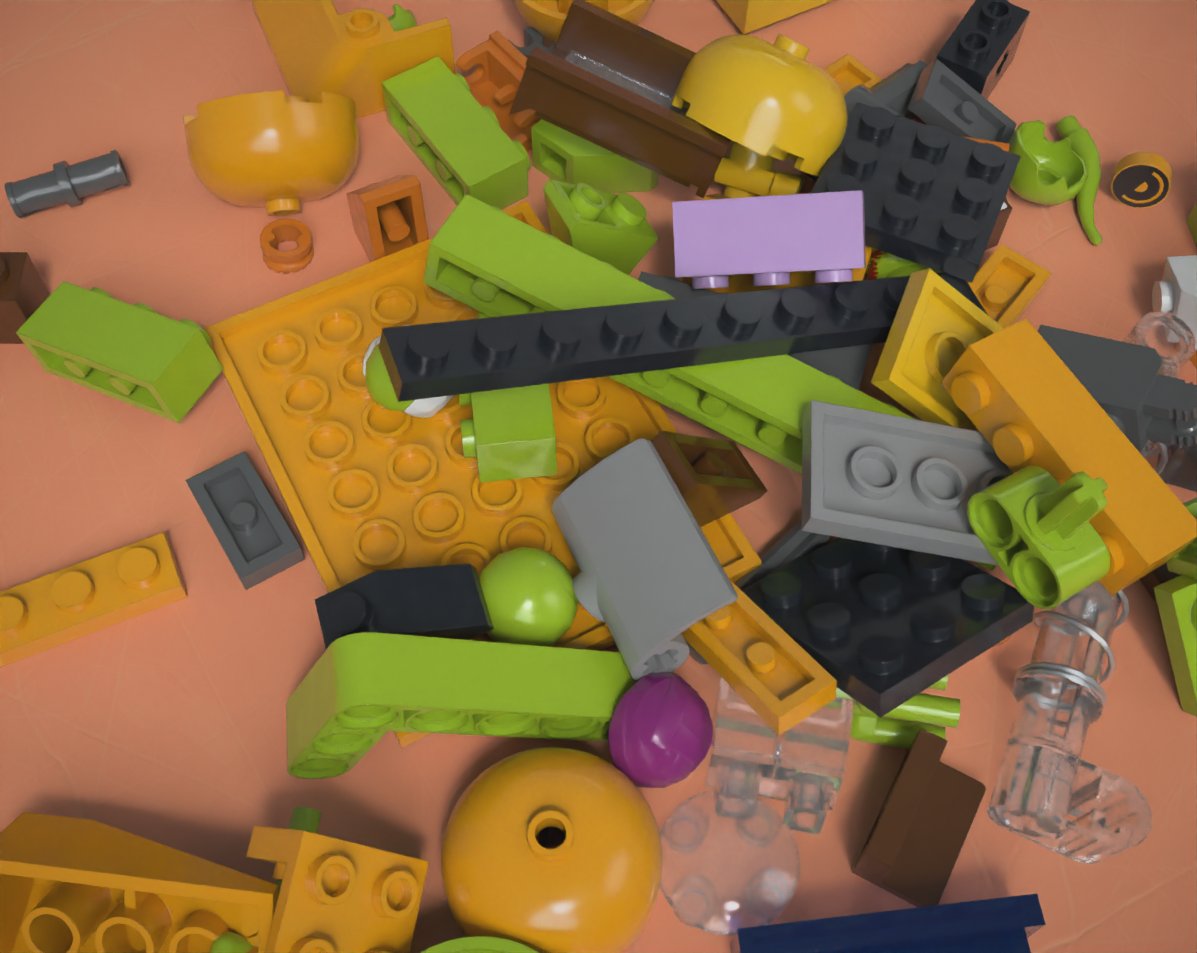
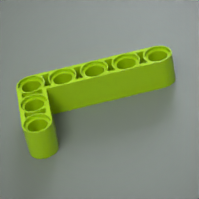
[286,632,638,779]

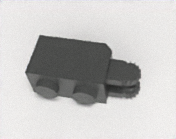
[1038,325,1197,452]

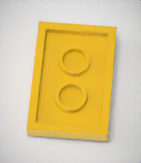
[871,268,1004,432]

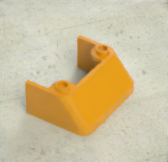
[251,0,456,119]

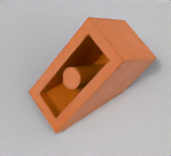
[346,175,429,262]

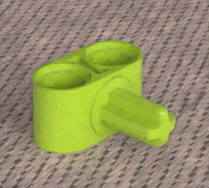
[967,465,1110,610]

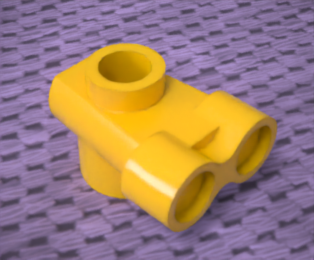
[714,142,806,198]

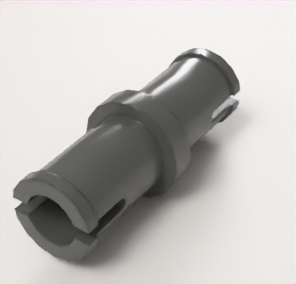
[5,150,130,218]

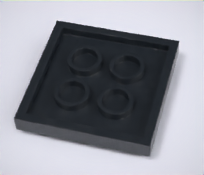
[810,102,1021,282]
[742,538,1034,718]

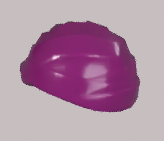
[608,672,713,788]

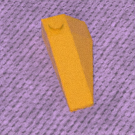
[0,812,279,953]

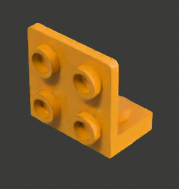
[246,826,429,953]

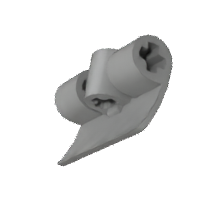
[552,438,738,681]

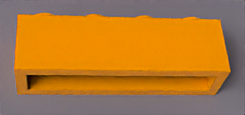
[941,318,1197,596]

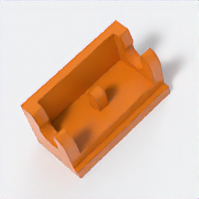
[455,30,542,152]

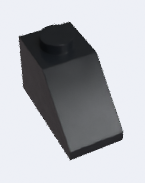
[314,564,494,649]

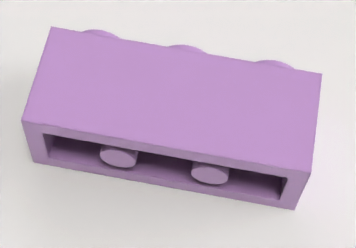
[672,190,866,289]

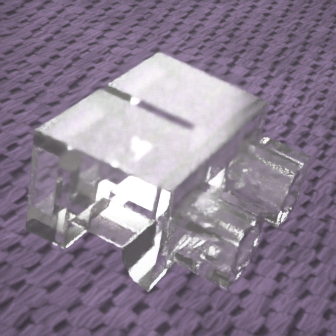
[705,677,854,834]

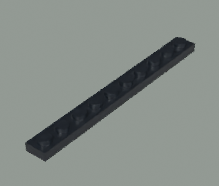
[379,272,988,402]

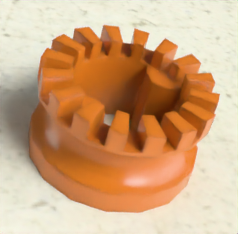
[260,218,314,275]

